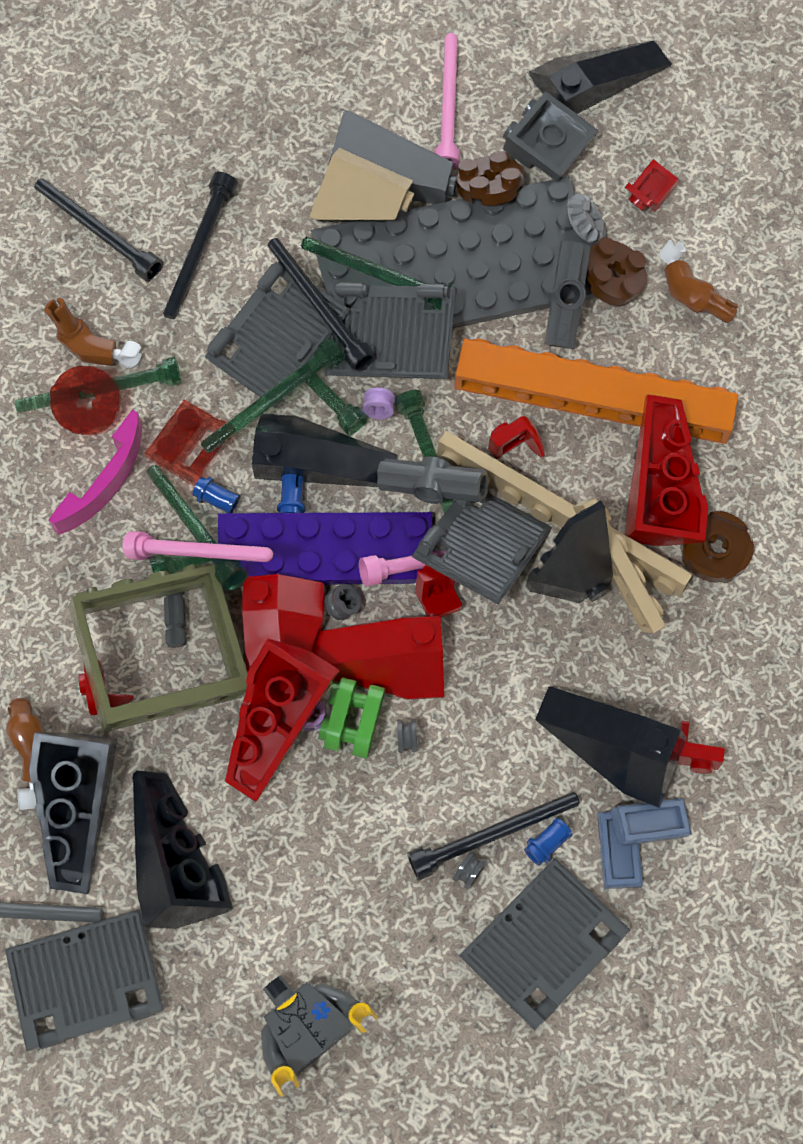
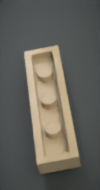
[573,498,666,633]

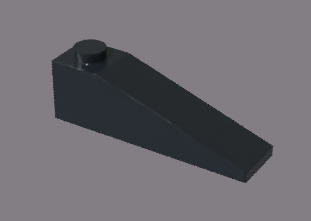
[528,40,672,114]
[252,413,397,487]
[526,500,613,603]
[535,686,687,808]
[29,732,117,894]
[132,770,233,929]

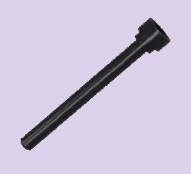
[163,171,238,320]
[35,178,163,282]
[267,238,376,372]
[407,792,580,881]

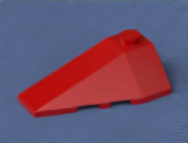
[625,394,708,547]
[242,574,325,673]
[312,616,444,700]
[225,638,340,802]

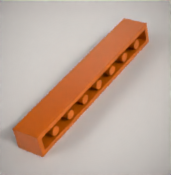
[454,338,739,444]

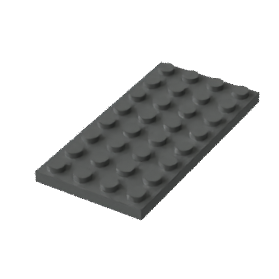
[311,176,596,329]

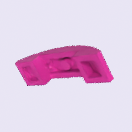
[48,409,142,535]

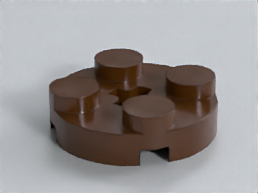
[456,151,524,206]
[586,237,647,306]
[680,511,754,583]

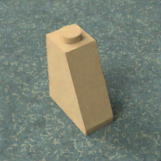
[309,148,414,220]

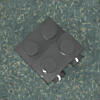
[503,91,598,181]

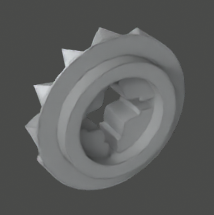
[568,193,606,245]

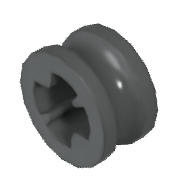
[324,584,361,620]
[397,719,417,753]
[452,851,487,890]

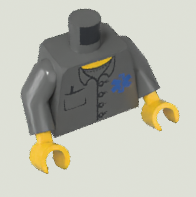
[261,975,378,1097]

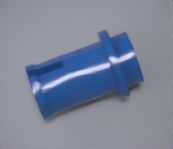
[277,474,305,513]
[192,477,240,513]
[524,818,573,866]

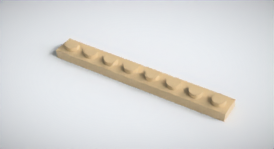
[437,431,692,598]

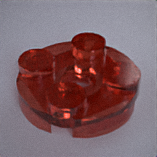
[50,366,122,436]

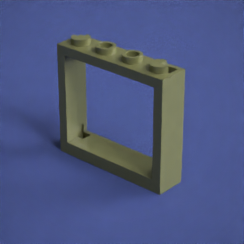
[68,564,247,733]

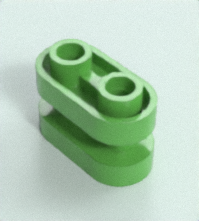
[318,677,385,759]

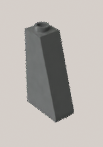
[328,110,457,204]

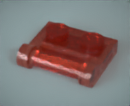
[144,399,236,487]

